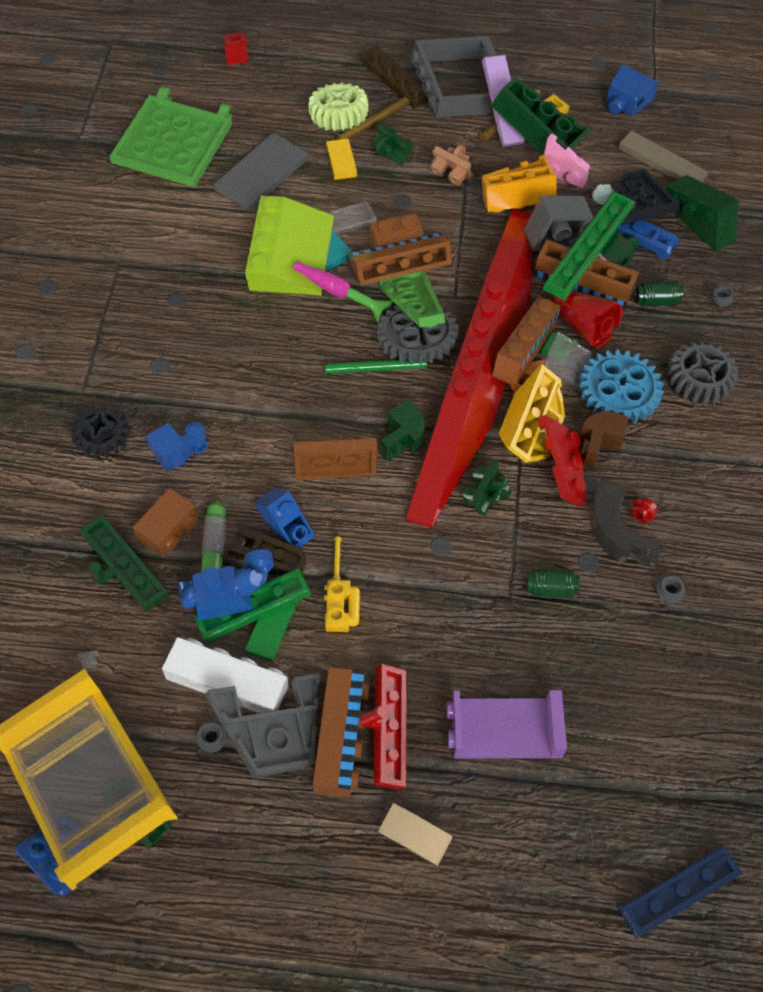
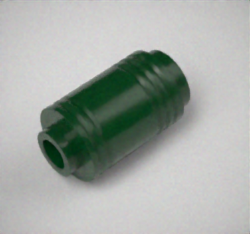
[636,281,683,307]
[527,568,580,598]

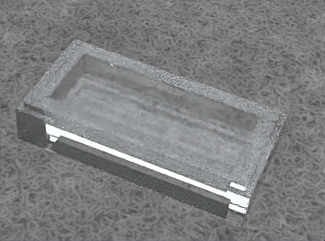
[327,201,376,234]

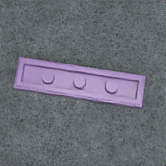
[482,55,525,147]

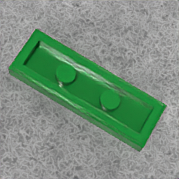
[245,576,299,663]

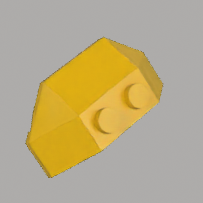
[499,364,565,463]

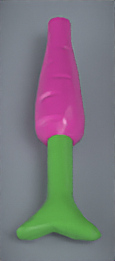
[293,261,393,323]

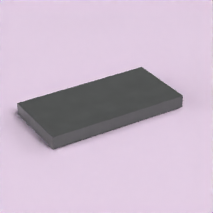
[214,132,309,212]

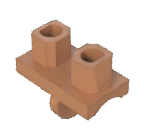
[430,144,473,186]

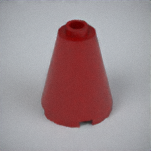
[552,291,623,348]

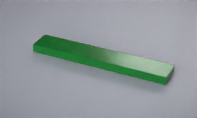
[543,192,635,300]

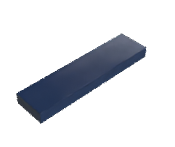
[618,845,743,939]

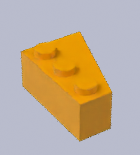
[482,154,557,213]

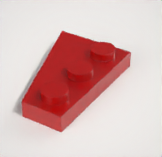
[537,415,587,507]

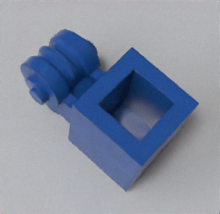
[146,422,209,472]

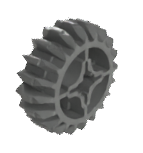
[667,340,738,406]

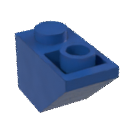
[254,487,315,548]

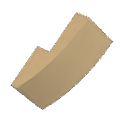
[378,803,453,866]

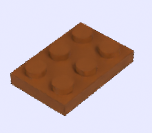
[293,437,377,480]

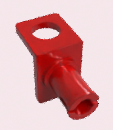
[222,32,248,65]

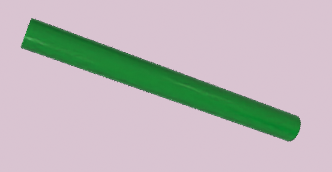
[325,359,427,374]

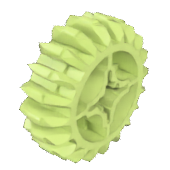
[308,82,368,132]

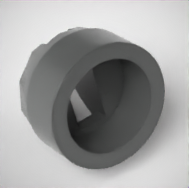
[713,286,734,308]

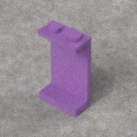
[446,690,567,759]

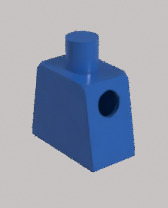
[606,65,659,115]

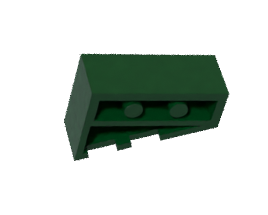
[666,175,739,252]

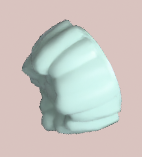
[592,184,614,205]

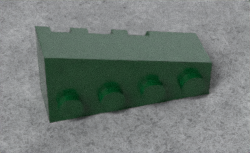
[490,77,592,155]

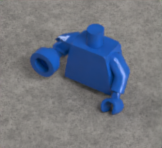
[178,550,274,621]

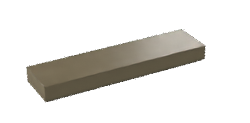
[618,131,708,182]

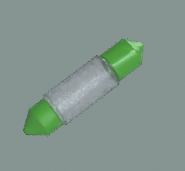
[201,500,226,572]

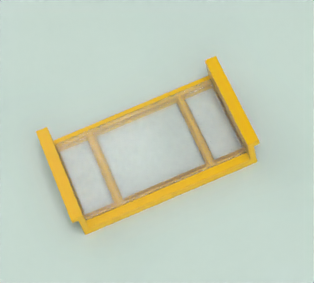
[0,669,178,890]

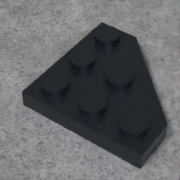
[614,168,680,225]

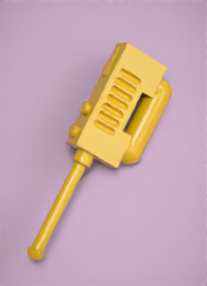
[324,536,360,632]

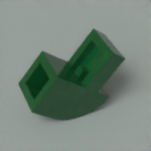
[380,399,425,461]

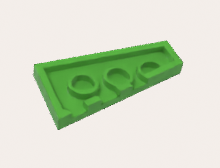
[377,270,445,327]

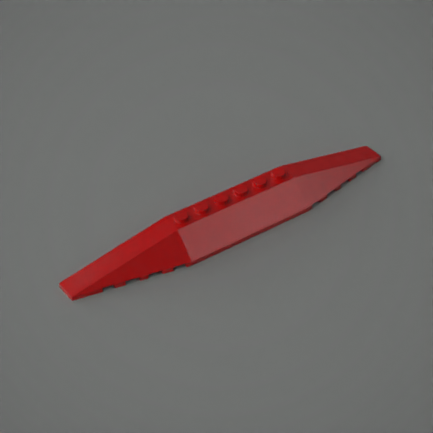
[406,208,534,528]

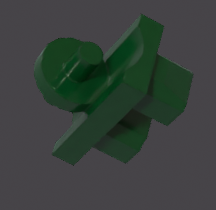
[372,123,414,165]
[462,460,511,516]

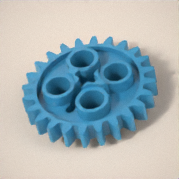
[579,349,664,424]

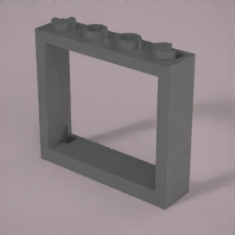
[411,36,497,118]

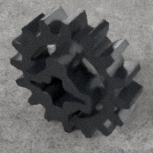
[70,404,130,459]

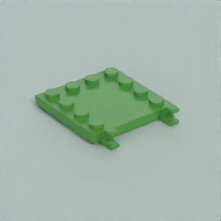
[110,86,232,188]

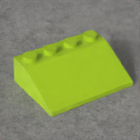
[245,196,334,295]

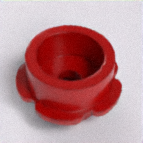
[631,497,657,523]

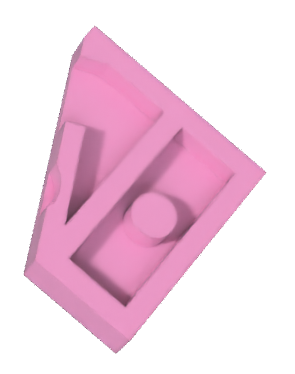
[545,134,590,188]

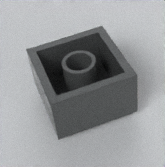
[524,195,593,251]

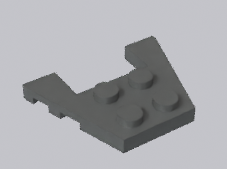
[206,673,320,778]

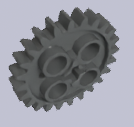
[377,305,458,365]

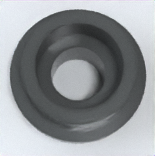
[656,576,685,604]
[196,722,227,753]

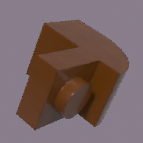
[580,412,629,468]

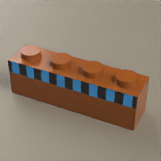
[349,232,452,286]
[534,240,639,309]
[492,296,561,386]
[313,667,370,798]

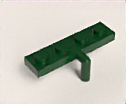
[79,514,169,613]

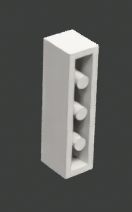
[162,637,288,713]

